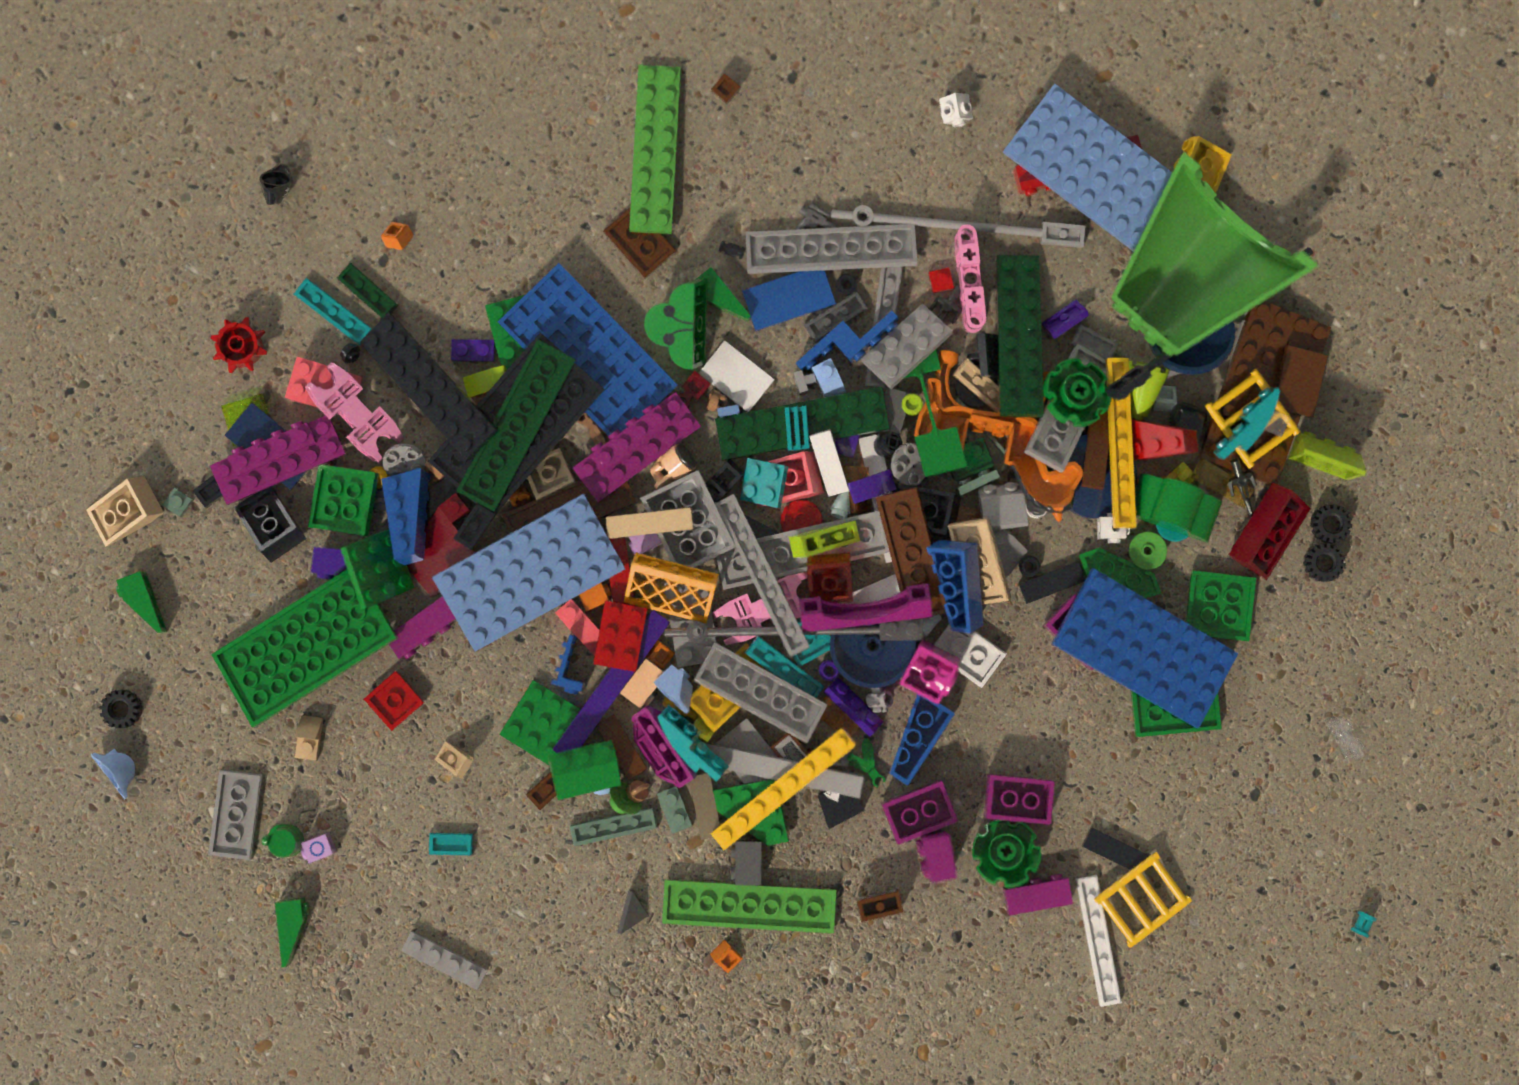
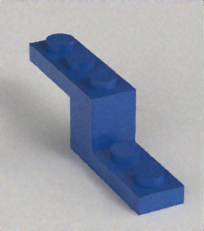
[795,311,899,372]

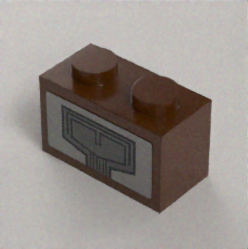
[770,733,813,762]
[856,888,904,922]

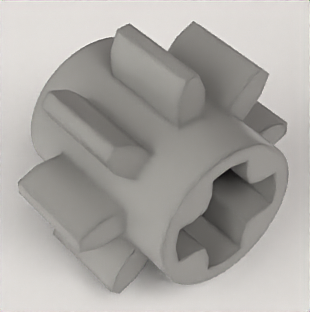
[866,687,893,713]

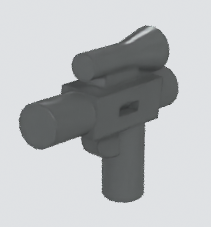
[795,201,837,230]

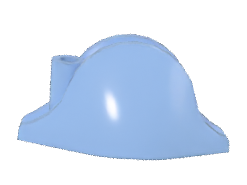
[91,749,135,800]

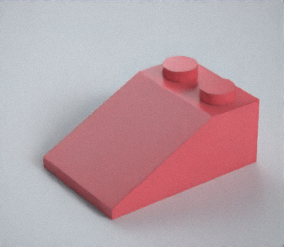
[285,357,363,414]
[756,451,824,508]

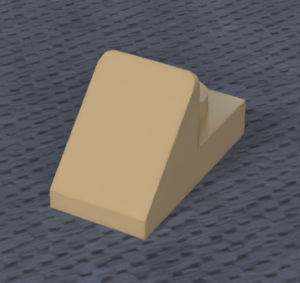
[295,715,323,761]
[435,741,473,779]

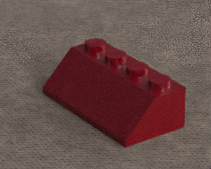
[1228,483,1311,580]

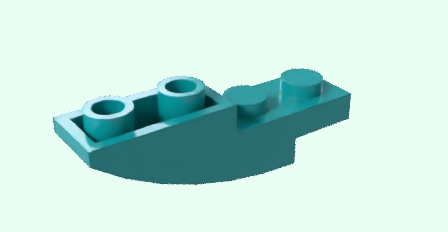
[1214,387,1280,459]
[658,705,729,782]

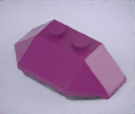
[632,705,696,788]

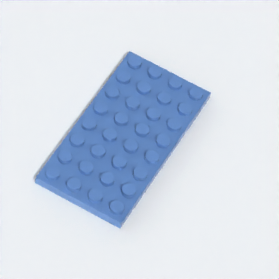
[1002,84,1173,252]
[432,493,625,651]

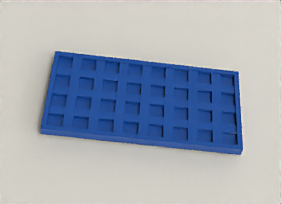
[498,263,678,436]
[1051,569,1238,728]

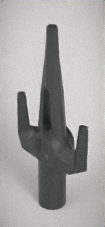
[929,286,961,324]
[1228,458,1257,517]

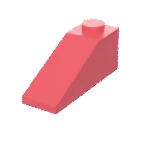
[555,599,600,656]

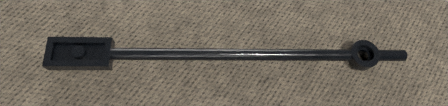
[1104,247,1313,401]

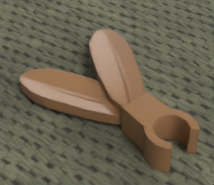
[577,413,607,446]

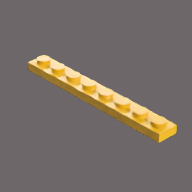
[1105,358,1136,528]
[711,728,856,850]

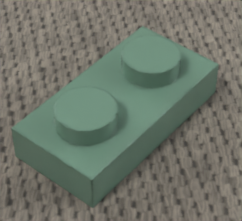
[956,468,1000,496]
[657,786,692,834]

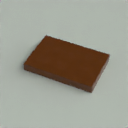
[603,206,676,279]
[1276,345,1328,418]

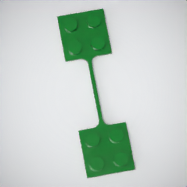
[905,349,967,477]

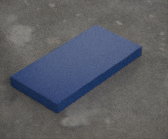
[742,270,836,331]

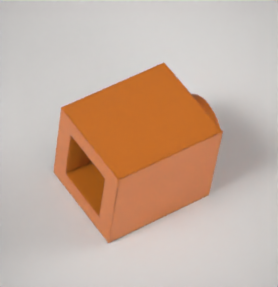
[579,582,612,612]

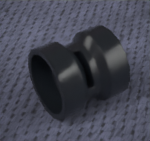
[874,432,903,457]

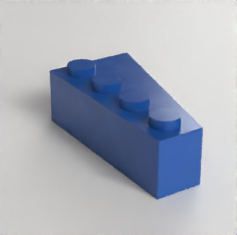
[381,468,430,565]
[926,540,983,633]
[890,693,955,786]

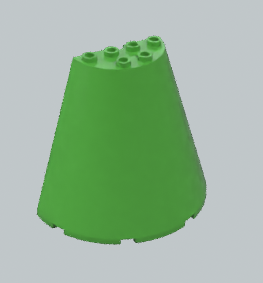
[1112,152,1318,356]

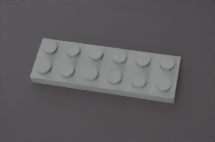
[1024,344,1106,473]
[694,642,827,743]

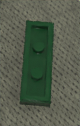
[337,262,399,318]

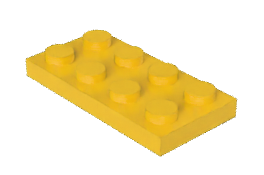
[690,643,770,732]

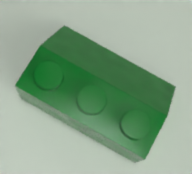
[548,740,621,801]

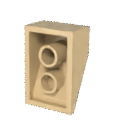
[86,476,164,547]

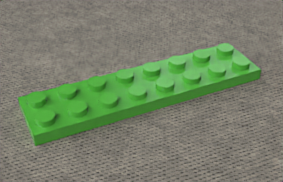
[629,65,681,234]
[662,879,836,934]

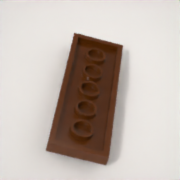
[502,480,636,533]
[876,487,946,616]

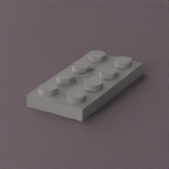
[861,303,952,389]
[664,583,717,667]

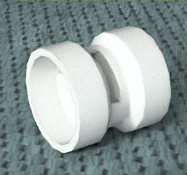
[1026,501,1047,518]

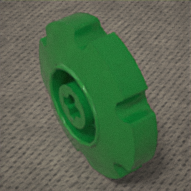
[1043,358,1111,427]
[972,819,1041,888]

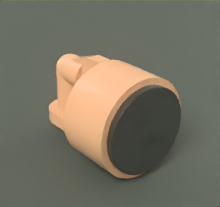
[650,444,696,490]

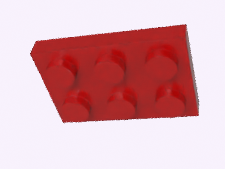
[593,601,647,672]

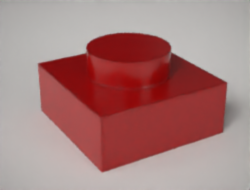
[928,267,954,294]

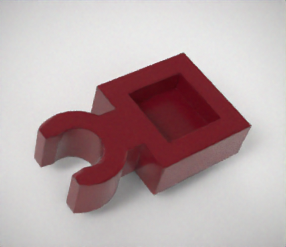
[678,371,711,408]

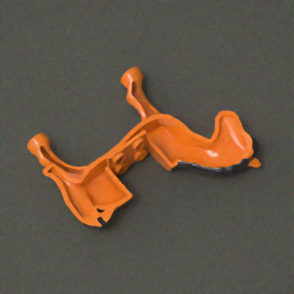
[915,350,1083,522]

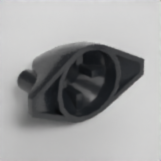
[259,164,292,205]

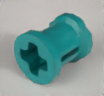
[1350,910,1377,938]

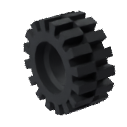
[1310,504,1352,543]
[1303,543,1346,582]
[99,690,142,729]

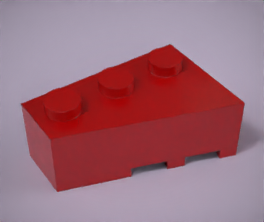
[1131,418,1198,461]

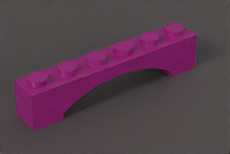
[799,584,932,632]

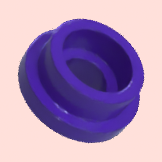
[819,660,840,681]

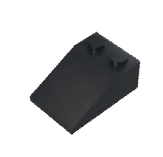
[892,483,961,539]
[234,486,307,563]

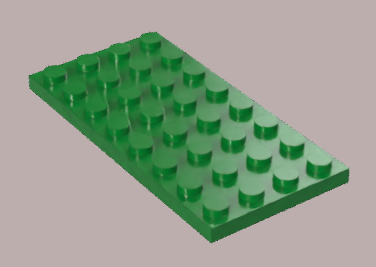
[211,569,398,728]

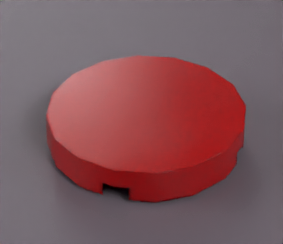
[780,500,822,532]

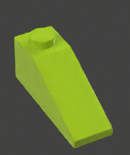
[789,520,860,558]

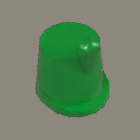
[262,824,304,858]

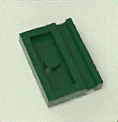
[951,437,995,482]

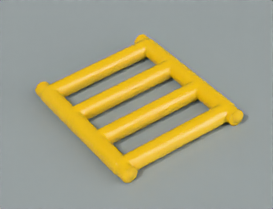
[1205,369,1300,469]
[1094,852,1192,948]

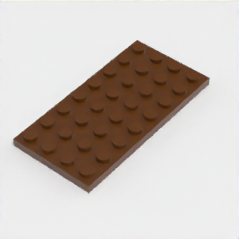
[1198,301,1331,485]

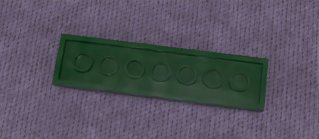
[996,255,1044,417]
[457,339,576,512]
[715,386,890,461]

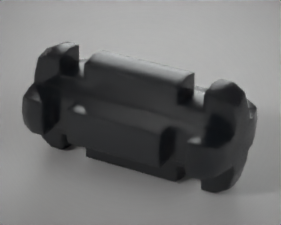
[719,241,745,259]

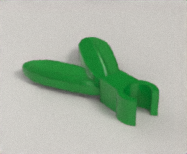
[847,738,885,787]

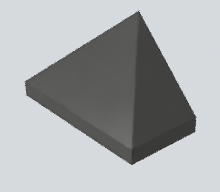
[617,889,649,934]

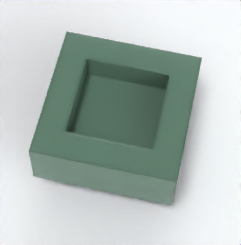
[162,488,194,517]

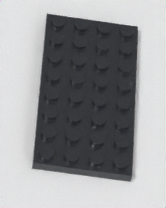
[427,333,605,515]

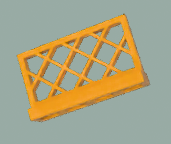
[624,553,719,624]

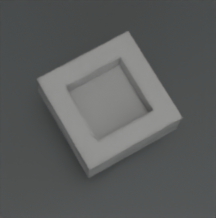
[793,370,816,395]

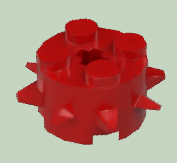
[210,317,267,373]

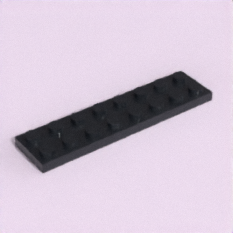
[360,312,498,461]

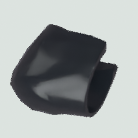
[1169,402,1208,439]

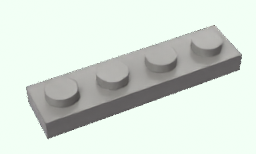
[401,931,488,990]

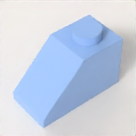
[811,358,847,397]
[653,665,693,714]

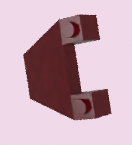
[407,493,476,597]

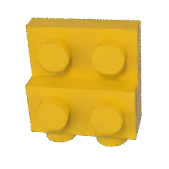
[1174,136,1232,193]

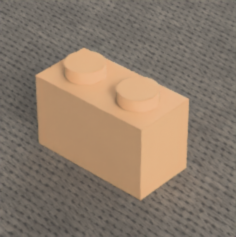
[620,659,664,709]

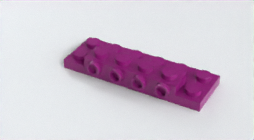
[573,392,701,502]
[210,416,346,505]

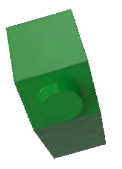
[696,267,751,322]
[116,571,168,633]
[275,897,310,968]

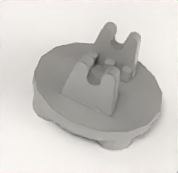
[891,443,925,485]
[383,444,425,476]

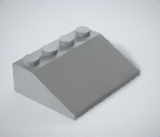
[641,470,735,568]

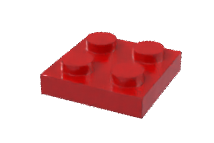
[364,671,425,731]

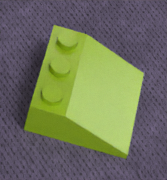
[1288,431,1366,480]

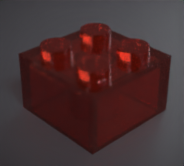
[807,553,854,603]

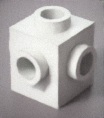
[939,93,973,127]
[1097,513,1130,543]

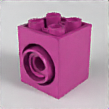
[900,639,960,704]

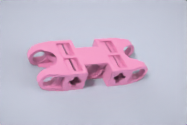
[954,224,986,333]
[305,363,404,463]
[712,572,809,645]

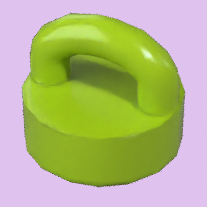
[902,393,923,416]

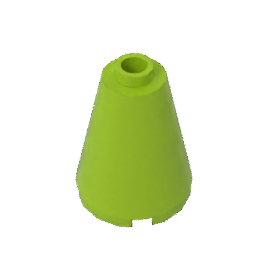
[1129,360,1170,420]

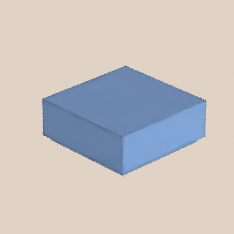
[717,405,740,418]

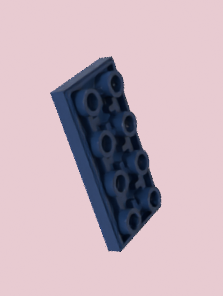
[225,403,307,490]

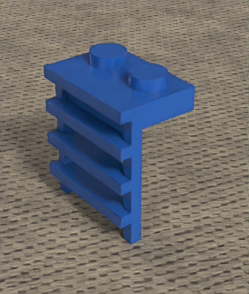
[552,635,586,694]

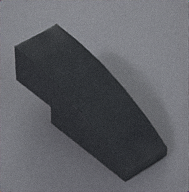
[705,459,745,503]

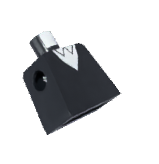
[818,791,865,829]

